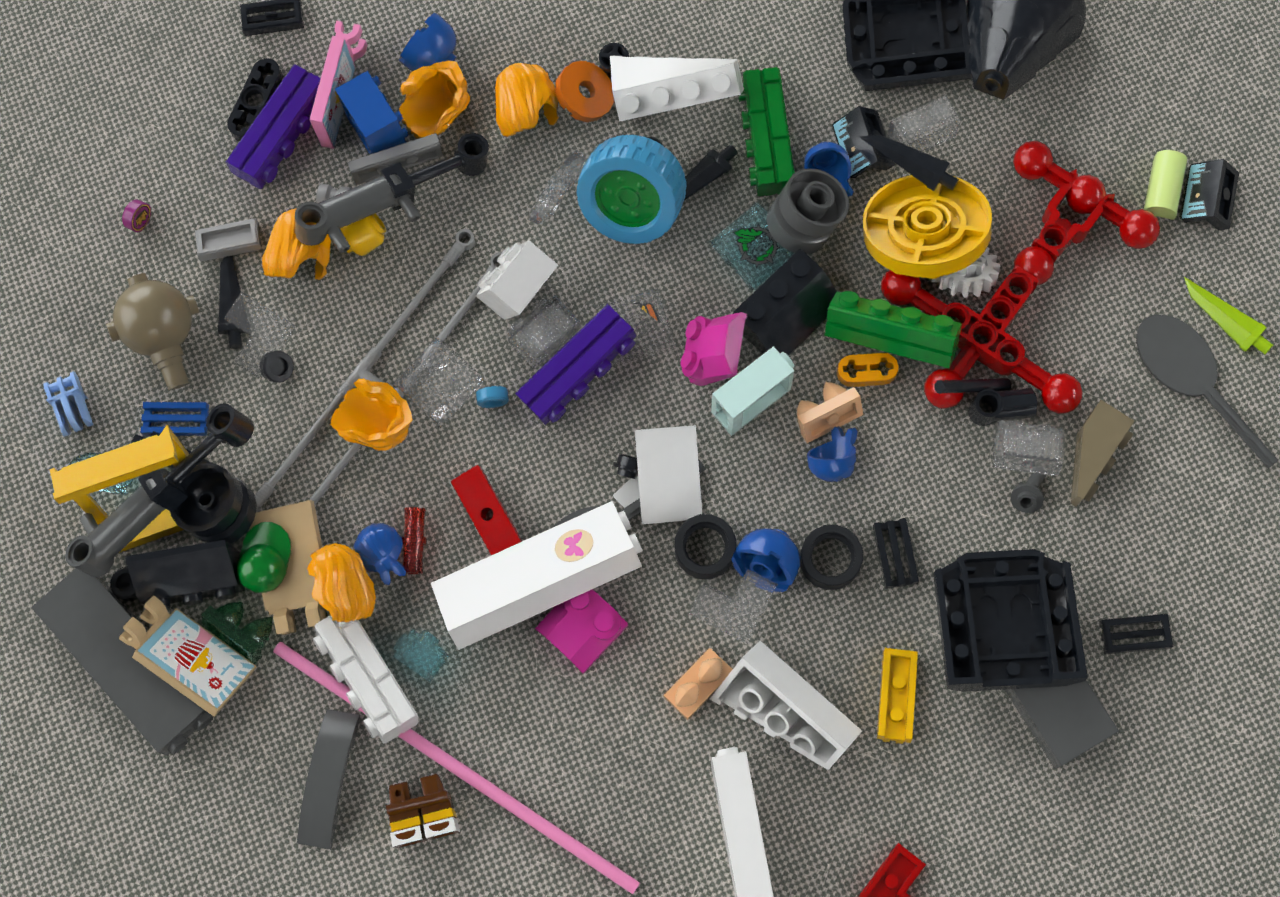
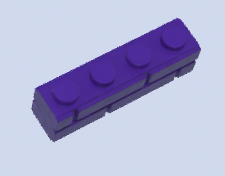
[225,64,321,189]
[515,304,637,425]

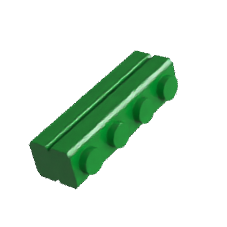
[738,67,795,197]
[824,291,962,368]

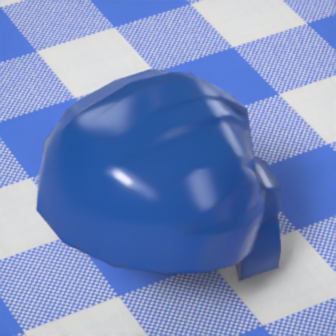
[804,141,854,197]
[807,426,858,483]
[354,523,406,585]

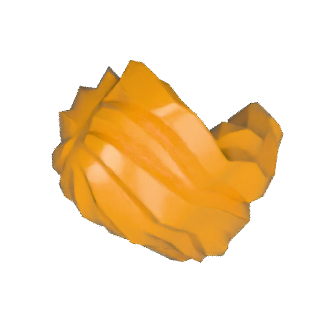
[398,61,470,138]
[495,63,559,137]
[262,208,331,280]
[330,378,413,451]
[307,543,376,622]

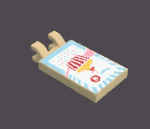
[119,595,257,717]

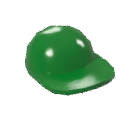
[236,522,291,593]

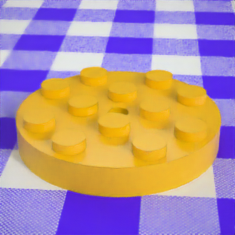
[863,175,992,279]

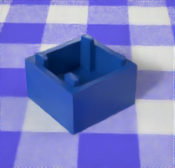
[335,71,409,154]

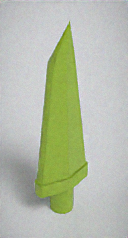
[1184,277,1273,355]

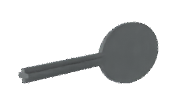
[1136,315,1279,468]

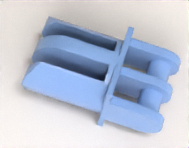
[43,371,93,436]

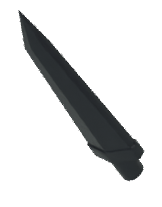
[858,135,959,191]
[684,144,738,201]
[217,255,250,349]

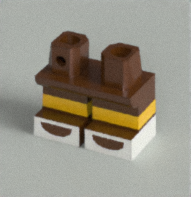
[386,774,460,848]

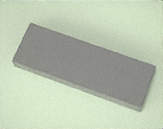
[347,133,443,184]

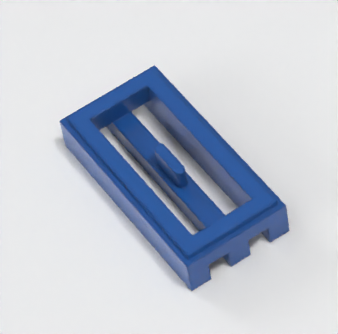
[140,402,209,436]

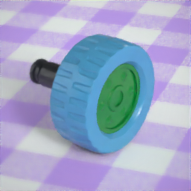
[576,135,687,244]

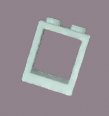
[711,346,794,436]

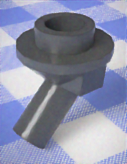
[1010,468,1046,513]

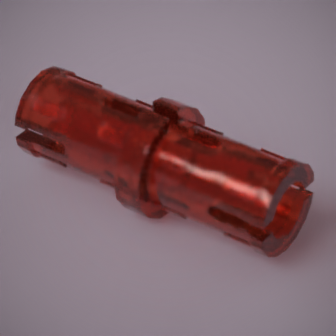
[402,507,427,575]

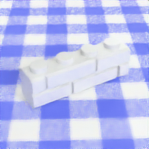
[313,616,418,744]

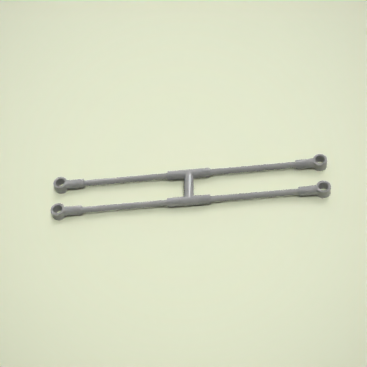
[255,229,502,512]

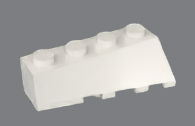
[610,56,744,122]
[710,641,862,770]

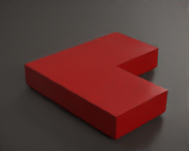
[857,843,926,897]

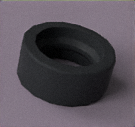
[675,514,736,579]
[800,525,864,590]

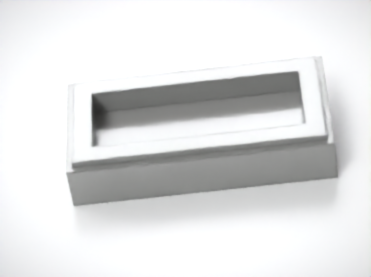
[195,218,262,262]

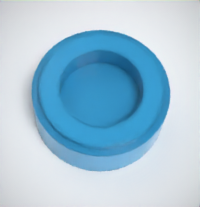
[476,386,509,408]

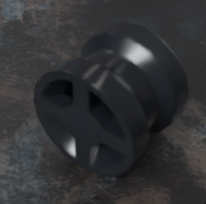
[599,43,629,81]

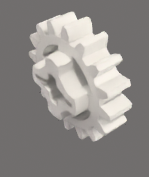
[932,247,1000,298]

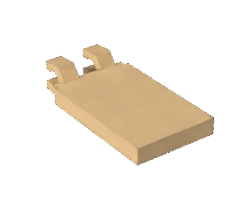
[250,500,327,635]

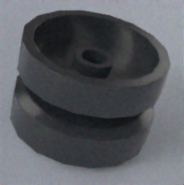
[170,464,257,544]

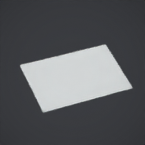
[635,425,702,524]

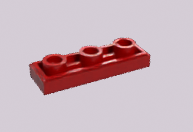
[450,465,522,555]

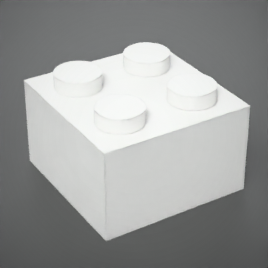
[476,240,558,320]

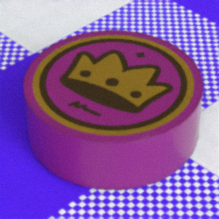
[122,199,151,232]

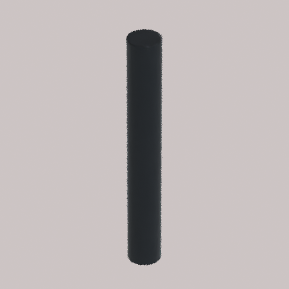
[934,378,1012,394]

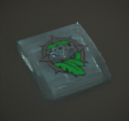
[709,202,795,290]

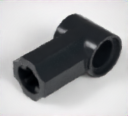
[968,388,1038,426]

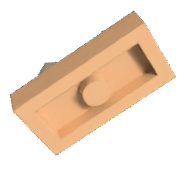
[797,382,864,443]
[663,648,733,720]

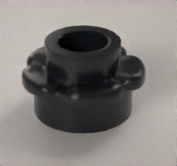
[613,454,638,479]

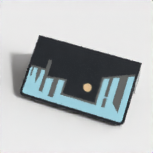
[832,106,896,178]
[1180,159,1239,231]

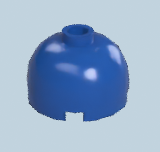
[399,13,457,71]
[732,529,801,592]

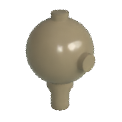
[105,273,199,391]

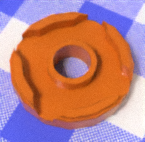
[555,61,614,122]

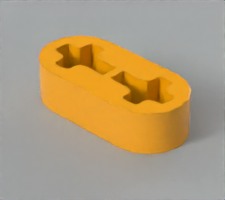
[837,353,899,387]

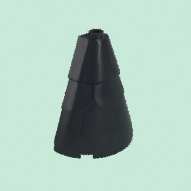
[966,0,1086,100]

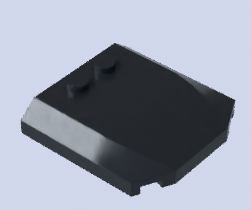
[842,0,972,91]
[933,549,1088,692]

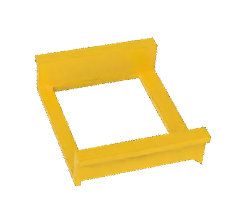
[49,424,189,553]

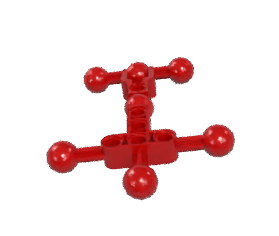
[881,140,1160,414]

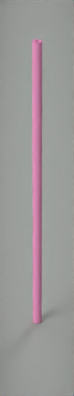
[273,642,640,894]

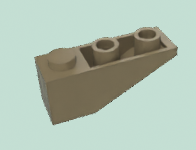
[1071,400,1134,507]

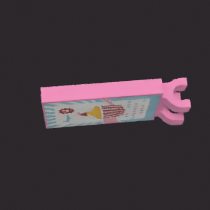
[309,21,368,149]

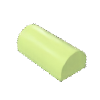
[1144,150,1187,220]

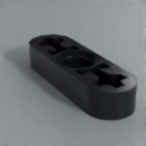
[227,58,283,141]

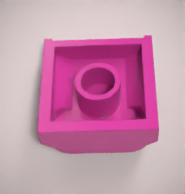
[680,312,747,386]
[535,589,628,674]

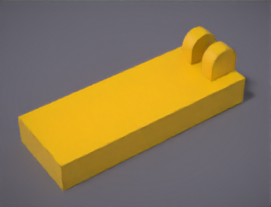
[877,648,918,744]

